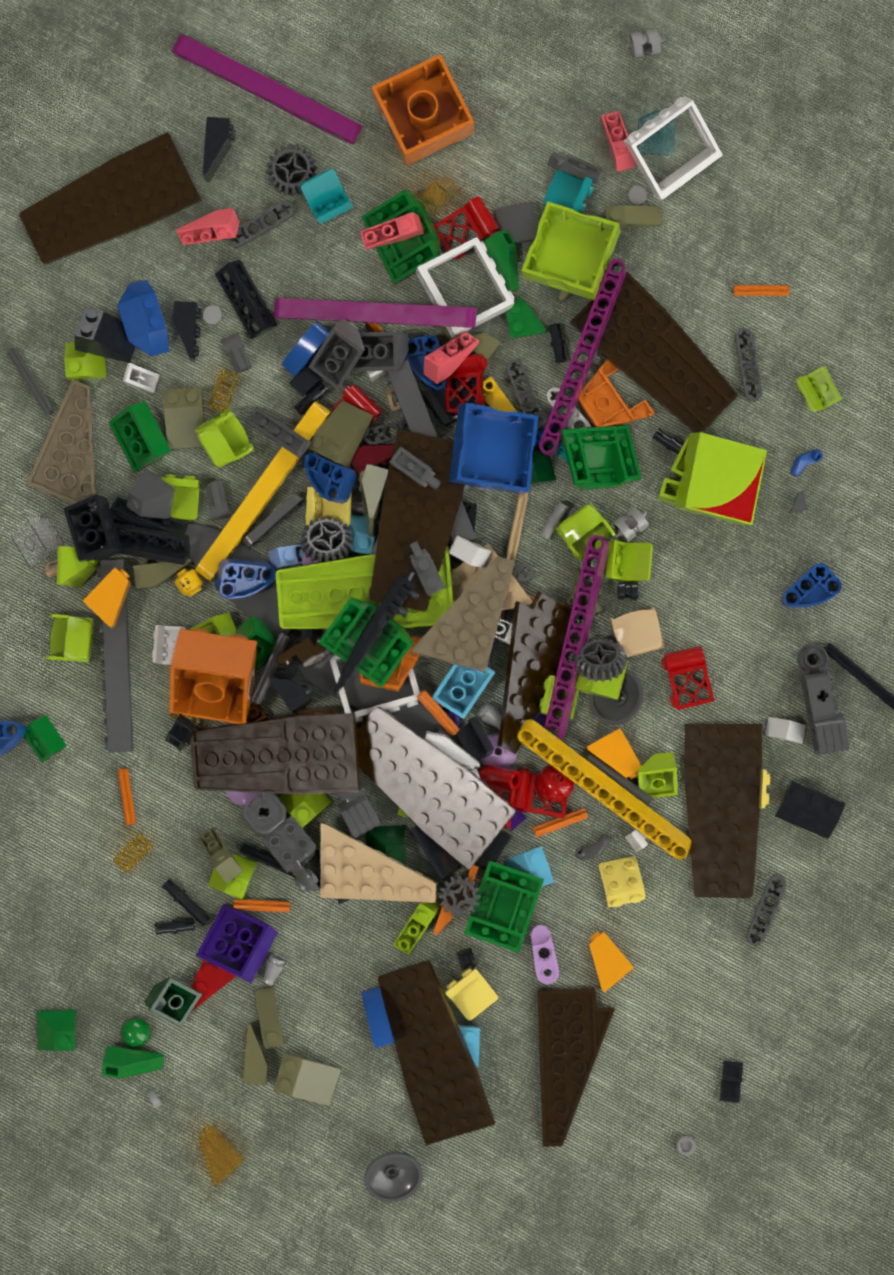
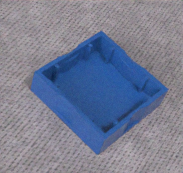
[449,403,539,494]

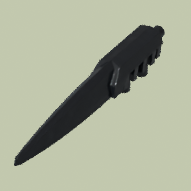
[333,569,420,696]

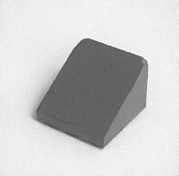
[790,491,806,514]

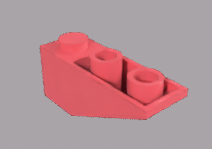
[601,111,635,172]
[176,208,240,245]
[360,212,424,250]
[424,331,479,384]

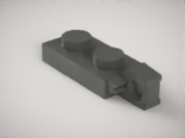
[548,152,602,184]
[389,447,441,490]
[410,541,445,596]

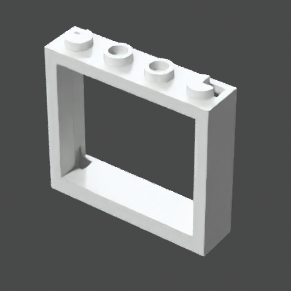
[624,96,723,200]
[415,237,515,339]
[329,652,420,723]

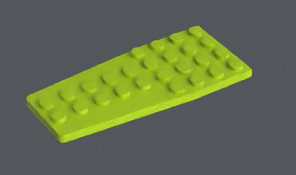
[276,547,453,629]

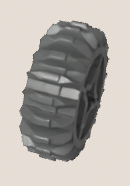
[266,144,317,196]
[300,515,352,563]
[574,638,626,683]

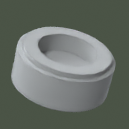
[628,186,647,205]
[203,305,222,325]
[146,1089,162,1109]
[676,1136,696,1156]

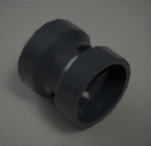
[617,581,638,600]

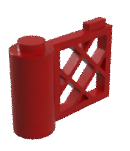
[433,196,500,260]
[446,354,488,413]
[330,384,383,425]
[661,645,714,710]
[479,765,522,829]
[514,767,567,819]

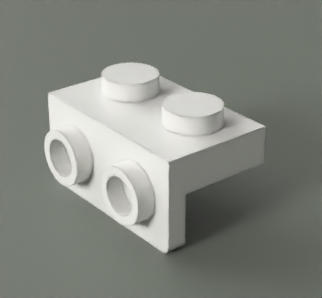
[152,625,185,665]

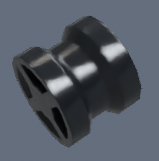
[456,948,477,971]

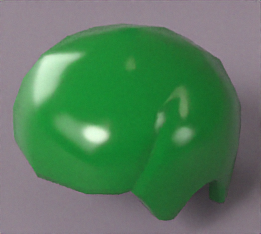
[120,1018,151,1047]

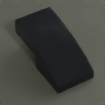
[289,361,323,397]
[165,714,196,751]
[719,1061,743,1103]

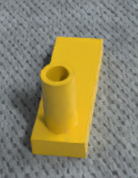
[483,376,517,412]

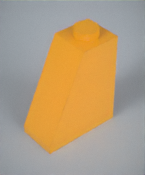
[83,568,131,629]
[586,728,641,779]
[588,931,634,993]

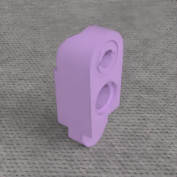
[531,925,559,984]

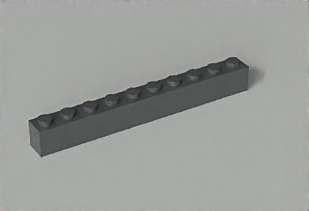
[384,360,476,545]
[97,559,134,753]

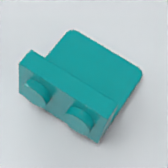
[300,168,353,224]
[543,170,594,214]

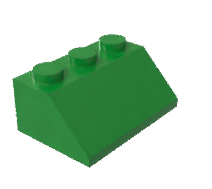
[108,401,171,472]

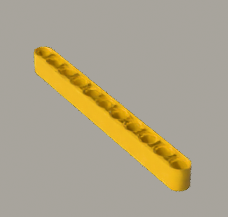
[195,401,332,582]
[518,720,691,860]

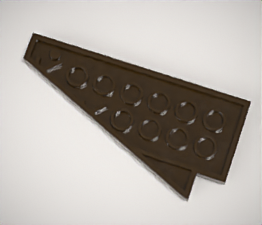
[498,592,582,754]
[537,988,614,1147]

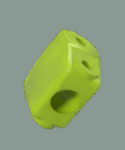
[195,408,254,468]
[555,502,616,563]
[46,614,94,663]

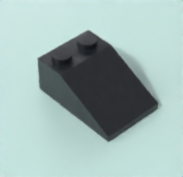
[203,117,236,183]
[74,307,136,363]

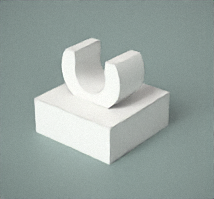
[625,829,648,852]

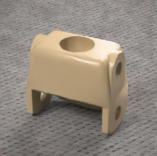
[610,607,664,658]

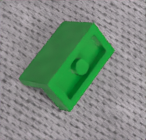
[24,715,66,763]

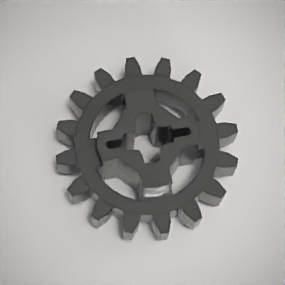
[439,875,481,918]

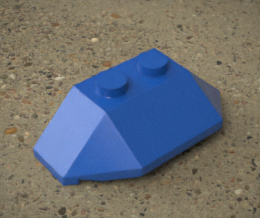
[117,280,169,357]

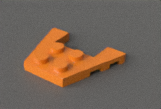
[577,360,655,427]
[359,635,422,691]

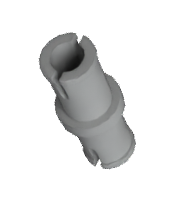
[539,501,569,540]

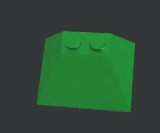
[361,189,440,284]
[561,425,642,490]
[318,597,414,688]
[464,860,544,953]

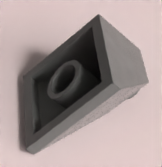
[127,468,175,519]

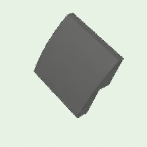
[495,201,537,245]

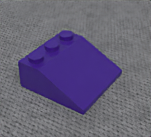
[196,904,278,984]

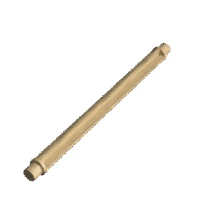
[500,493,529,619]

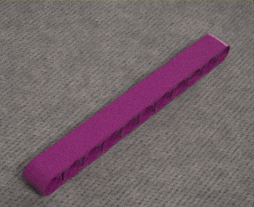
[171,34,363,145]
[539,259,627,457]
[274,298,477,328]
[544,535,609,740]

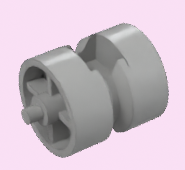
[626,29,664,58]
[613,507,649,542]

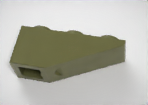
[133,559,192,590]
[198,827,242,882]
[240,1023,269,1086]

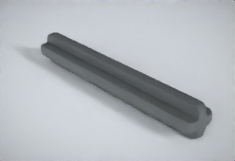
[7,347,54,415]
[251,633,290,704]

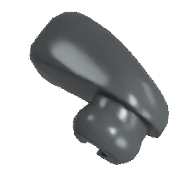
[575,835,610,861]

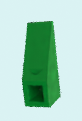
[483,230,519,292]
[102,1046,164,1079]

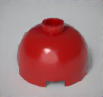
[536,764,575,802]

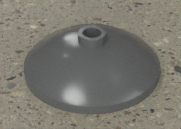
[590,669,644,725]
[364,1152,423,1202]

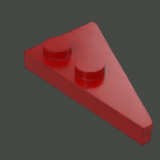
[190,960,235,1013]

